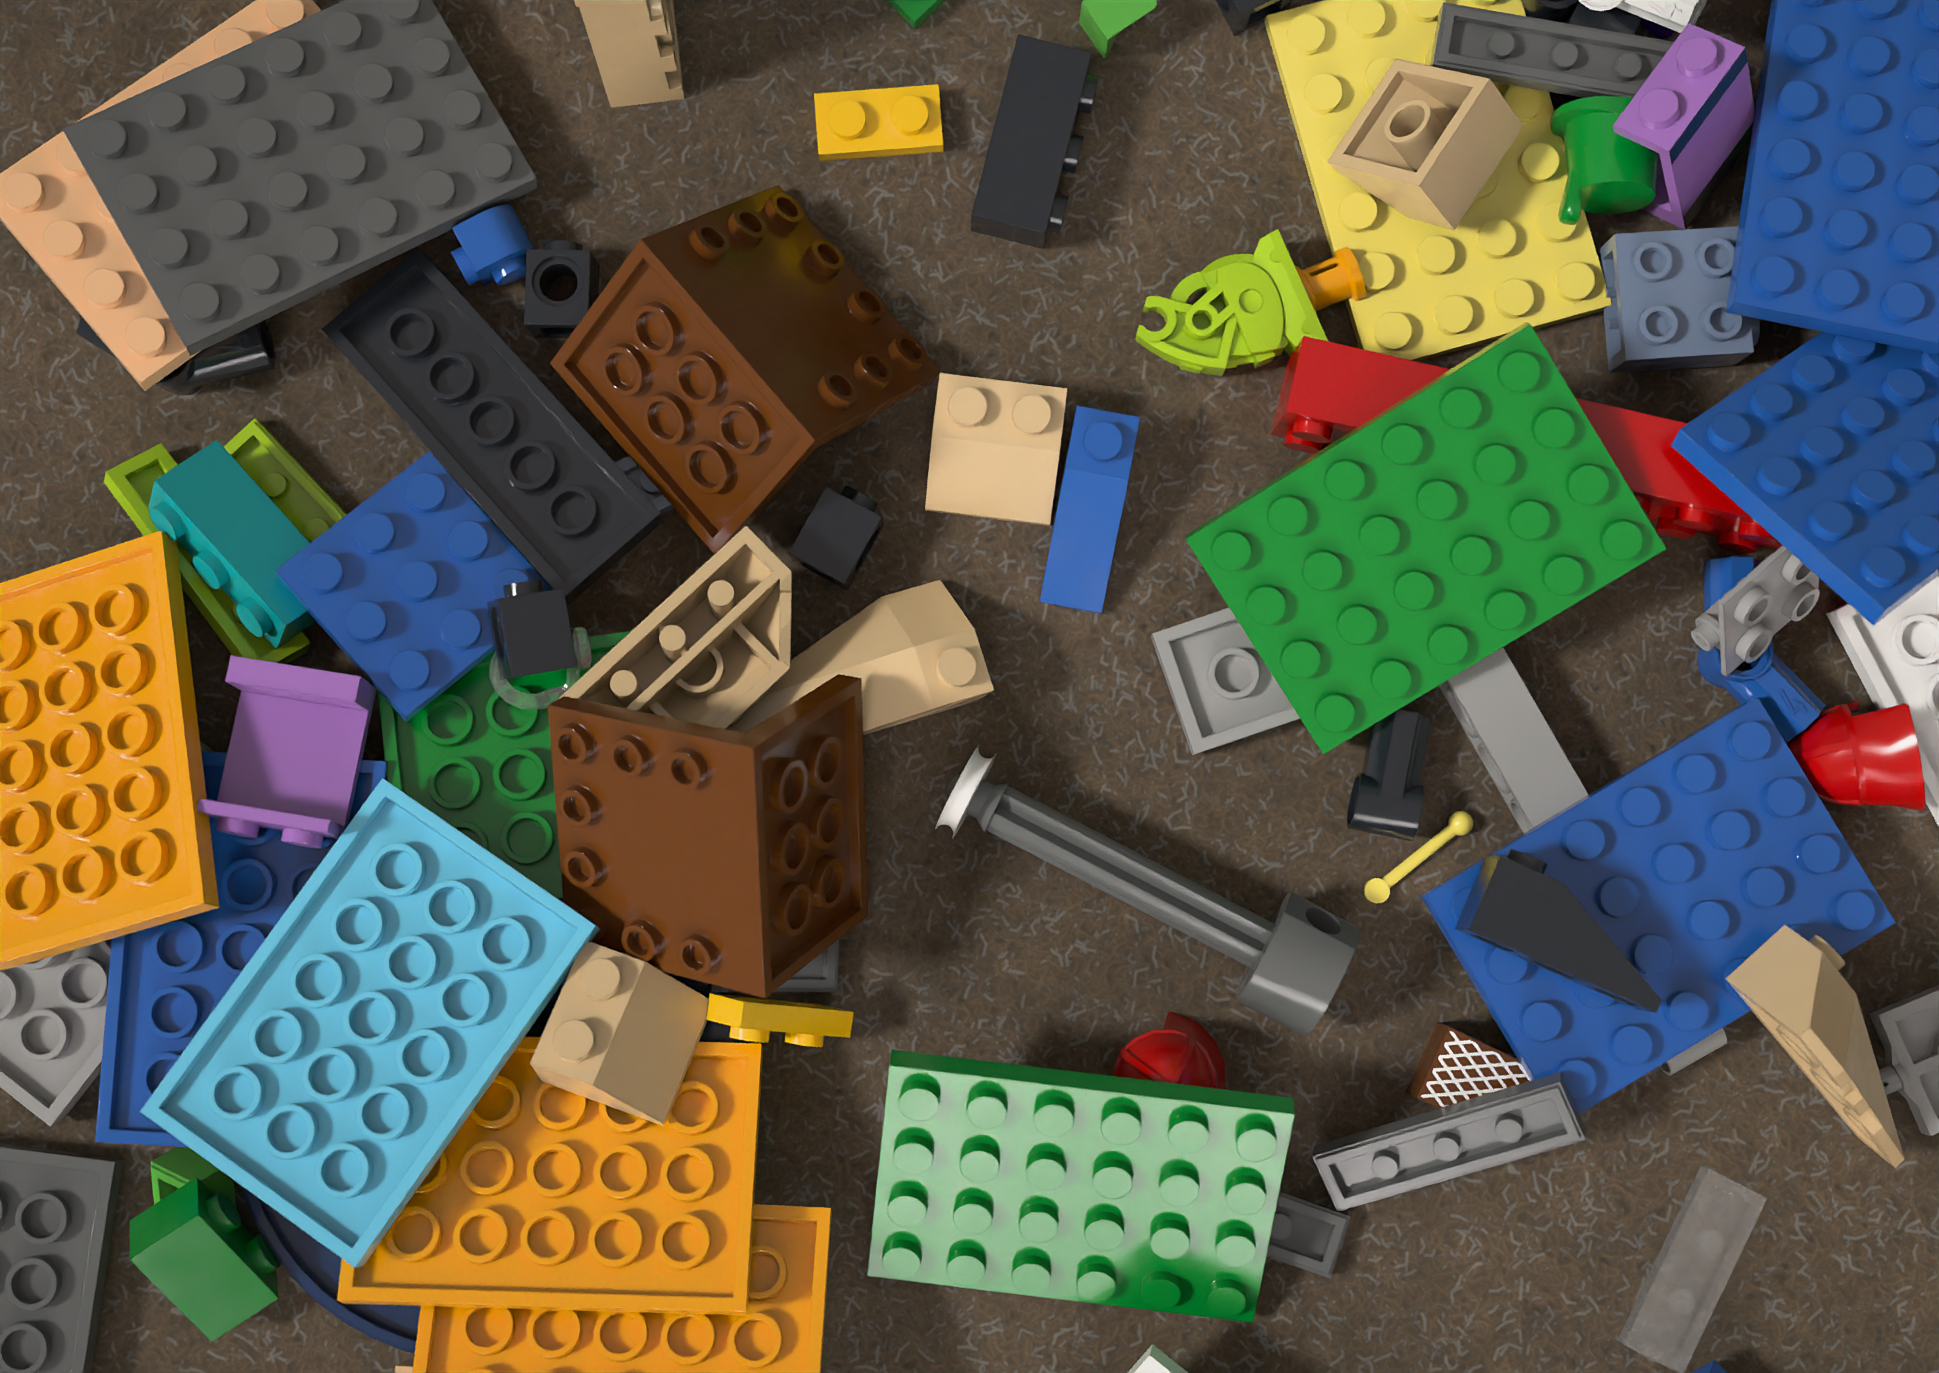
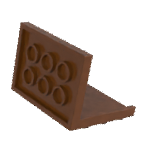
[550,185,941,555]
[548,674,868,998]

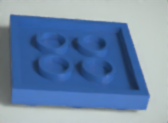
[275,451,553,722]

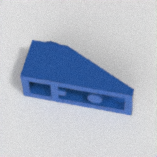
[1039,406,1140,614]

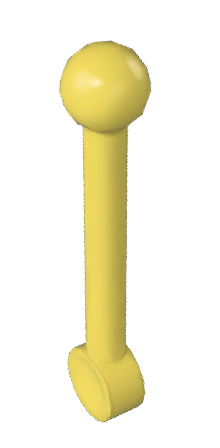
[1363,811,1473,904]

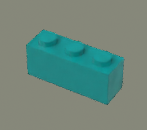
[148,440,316,650]

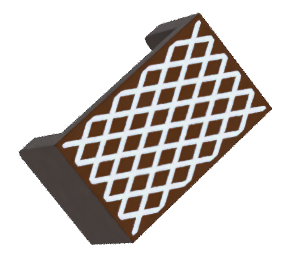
[1406,1022,1536,1155]

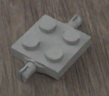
[1869,985,1939,1136]

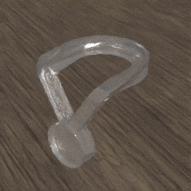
[489,627,591,709]

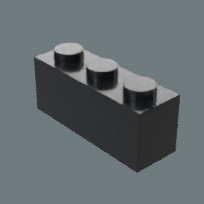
[971,34,1099,249]

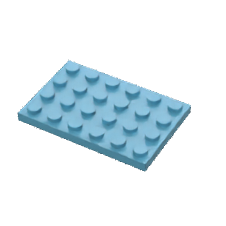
[140,778,600,1268]

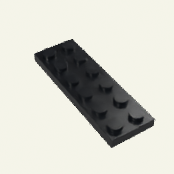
[322,247,665,605]

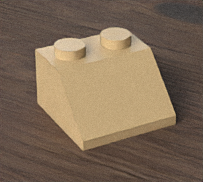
[1327,59,1524,230]
[925,373,1067,526]
[530,942,709,1126]

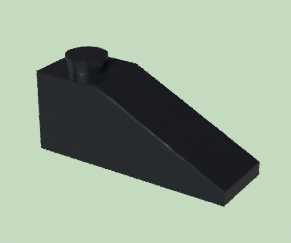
[1455,849,1662,1013]

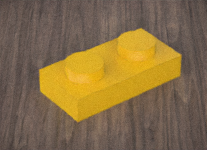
[814,84,944,161]
[706,993,854,1047]

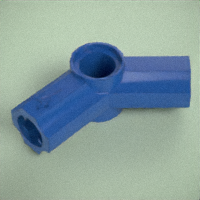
[1697,556,1826,743]

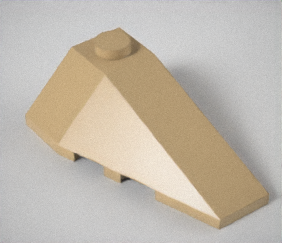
[728,580,994,735]
[1726,925,1905,1168]

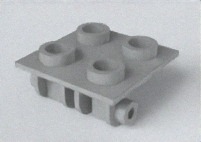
[1691,545,1820,677]

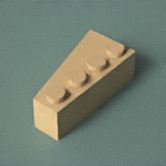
[574,0,685,108]

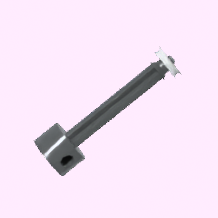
[935,745,1362,1037]

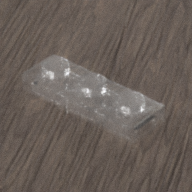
[1617,1165,1767,1373]

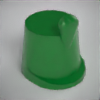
[1550,96,1660,225]

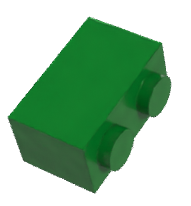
[130,1177,280,1342]

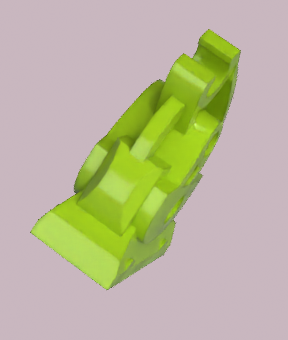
[1135,229,1329,376]

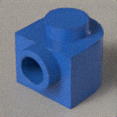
[451,205,535,286]

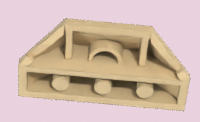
[557,526,792,730]

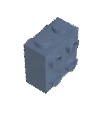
[1598,226,1760,373]

